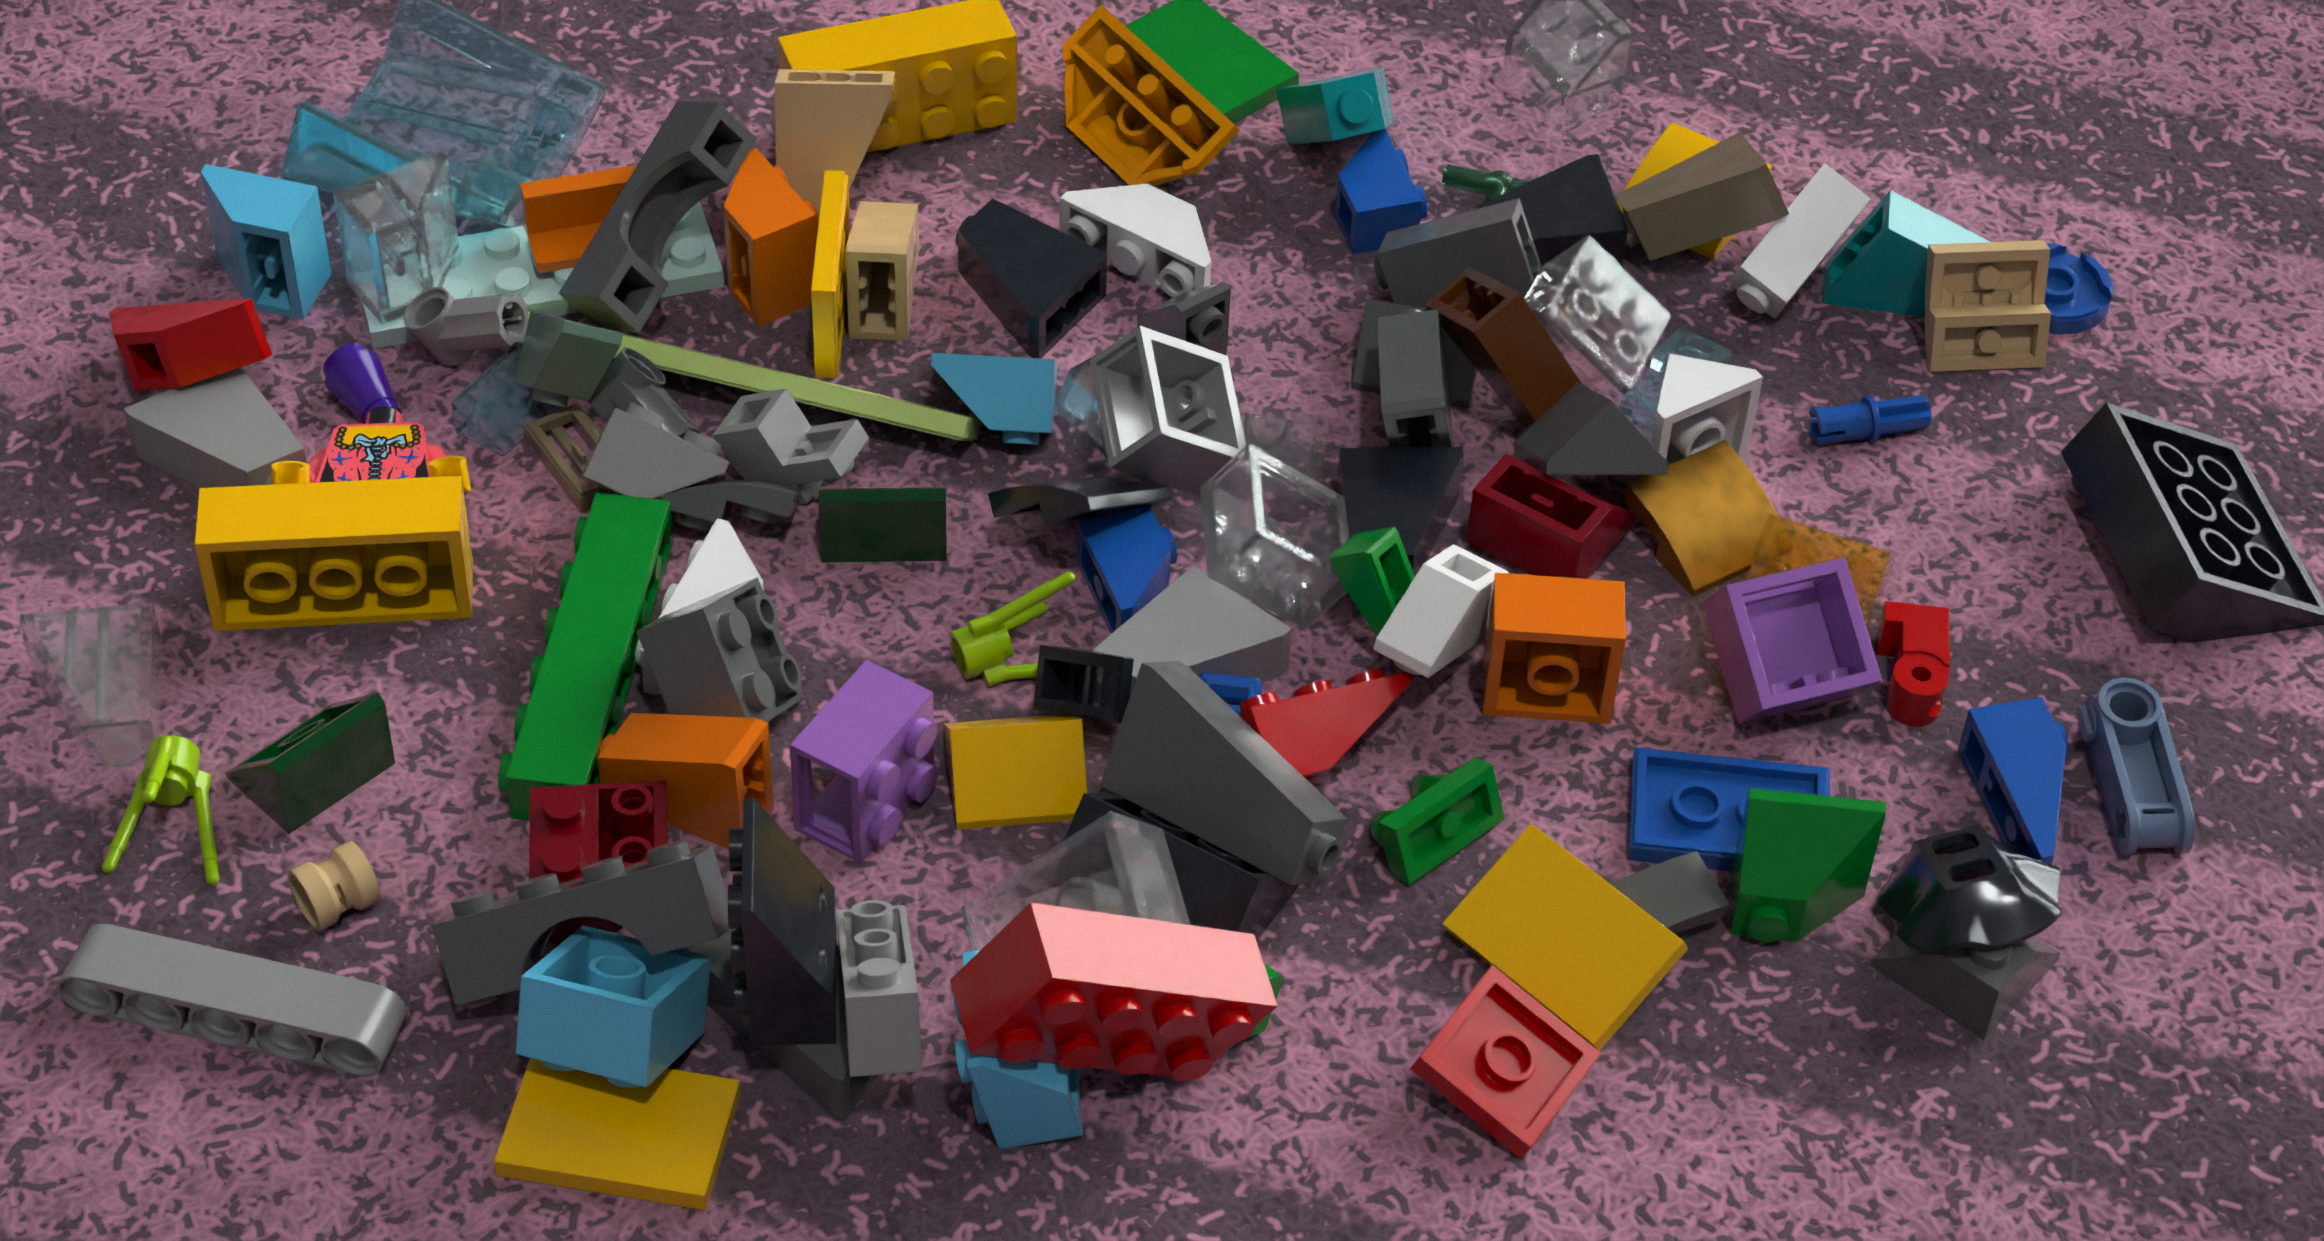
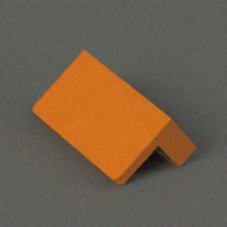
[520,165,637,273]

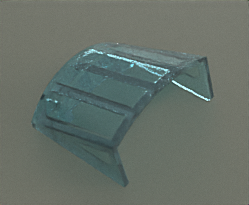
[280,0,608,227]

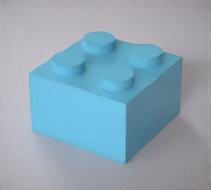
[516,925,711,1088]

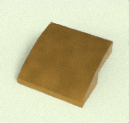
[1623,440,1793,597]

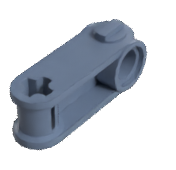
[2077,677,2195,856]

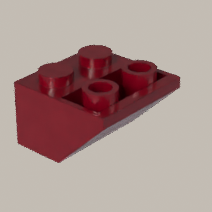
[1466,454,1637,579]
[529,780,668,943]

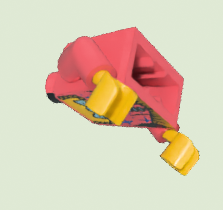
[271,406,471,493]

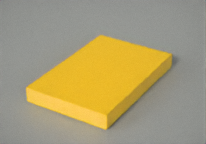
[811,170,850,378]
[1442,823,1688,1051]
[494,1058,741,1211]

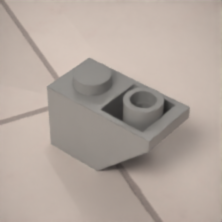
[581,402,730,499]

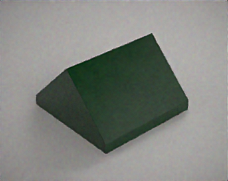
[819,487,947,563]
[225,692,395,834]

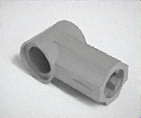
[403,287,528,366]

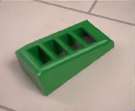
[1328,526,1415,669]

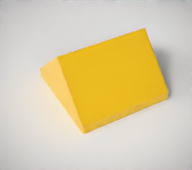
[944,714,1087,830]

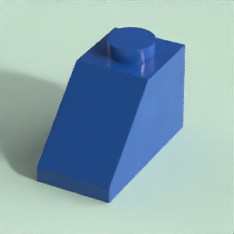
[1077,505,1177,634]

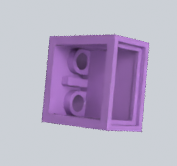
[1702,557,1883,725]
[790,660,938,863]

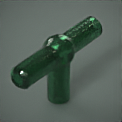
[1441,164,1530,202]

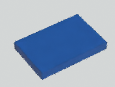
[1628,747,1830,871]

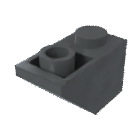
[1137,282,1231,355]

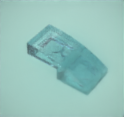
[1619,327,1733,428]

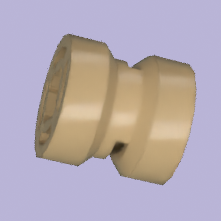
[287,841,381,931]

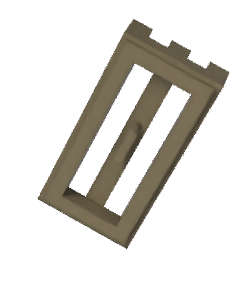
[523,403,614,513]

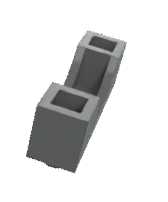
[558,101,757,332]
[431,839,729,1006]

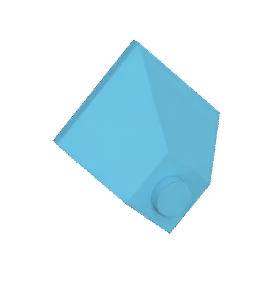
[931,353,1058,445]

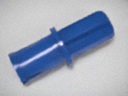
[1808,395,1932,446]

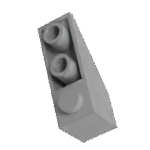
[836,900,922,1077]

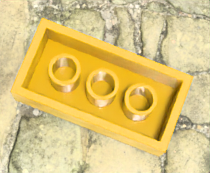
[778,0,1017,153]
[195,476,473,631]

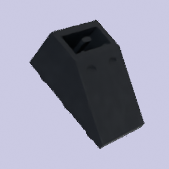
[728,798,837,1046]

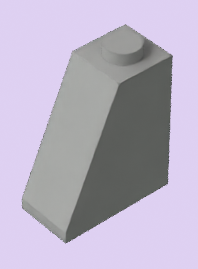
[123,367,307,488]
[1093,566,1292,696]

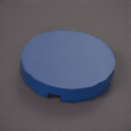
[2044,243,2114,334]

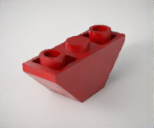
[109,298,272,391]

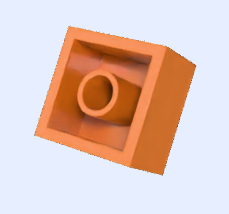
[1482,573,1626,724]

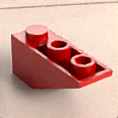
[1239,668,1413,782]

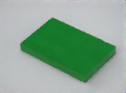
[1125,0,1299,123]

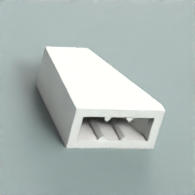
[1729,163,1871,318]

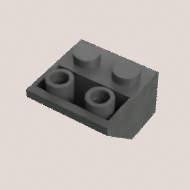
[636,577,805,722]

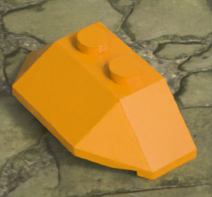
[1062,5,1240,187]

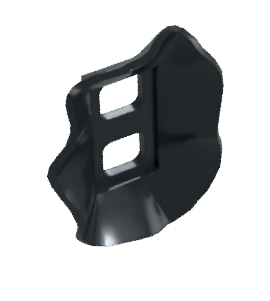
[1877,824,2062,952]

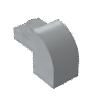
[712,389,869,504]

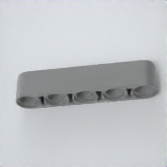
[57,923,407,1077]

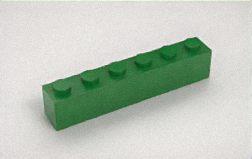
[498,492,674,821]

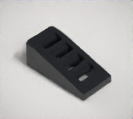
[1033,645,1134,724]

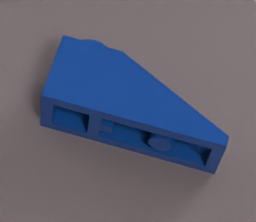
[1958,697,2068,865]

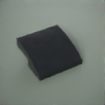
[988,475,1172,526]

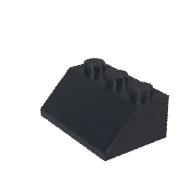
[1052,793,1299,941]

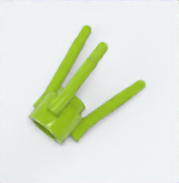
[949,571,1075,687]
[102,735,220,886]

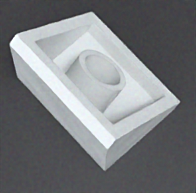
[1651,354,1763,465]

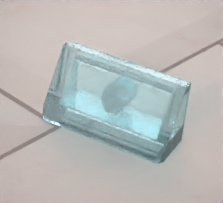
[452,344,559,457]

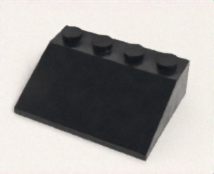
[2060,402,2324,642]

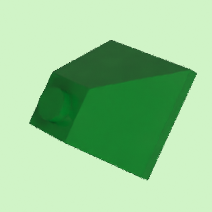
[1730,788,1886,942]

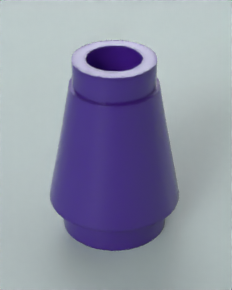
[323,343,402,424]

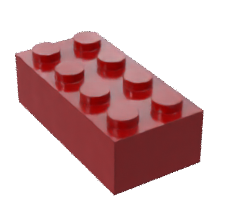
[950,902,1278,1081]

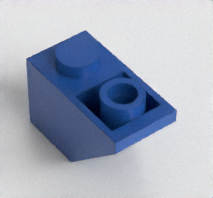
[1335,129,1427,254]

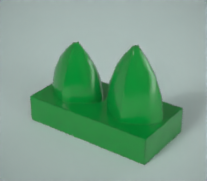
[1370,757,1505,885]

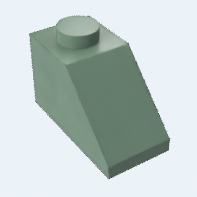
[515,311,623,408]

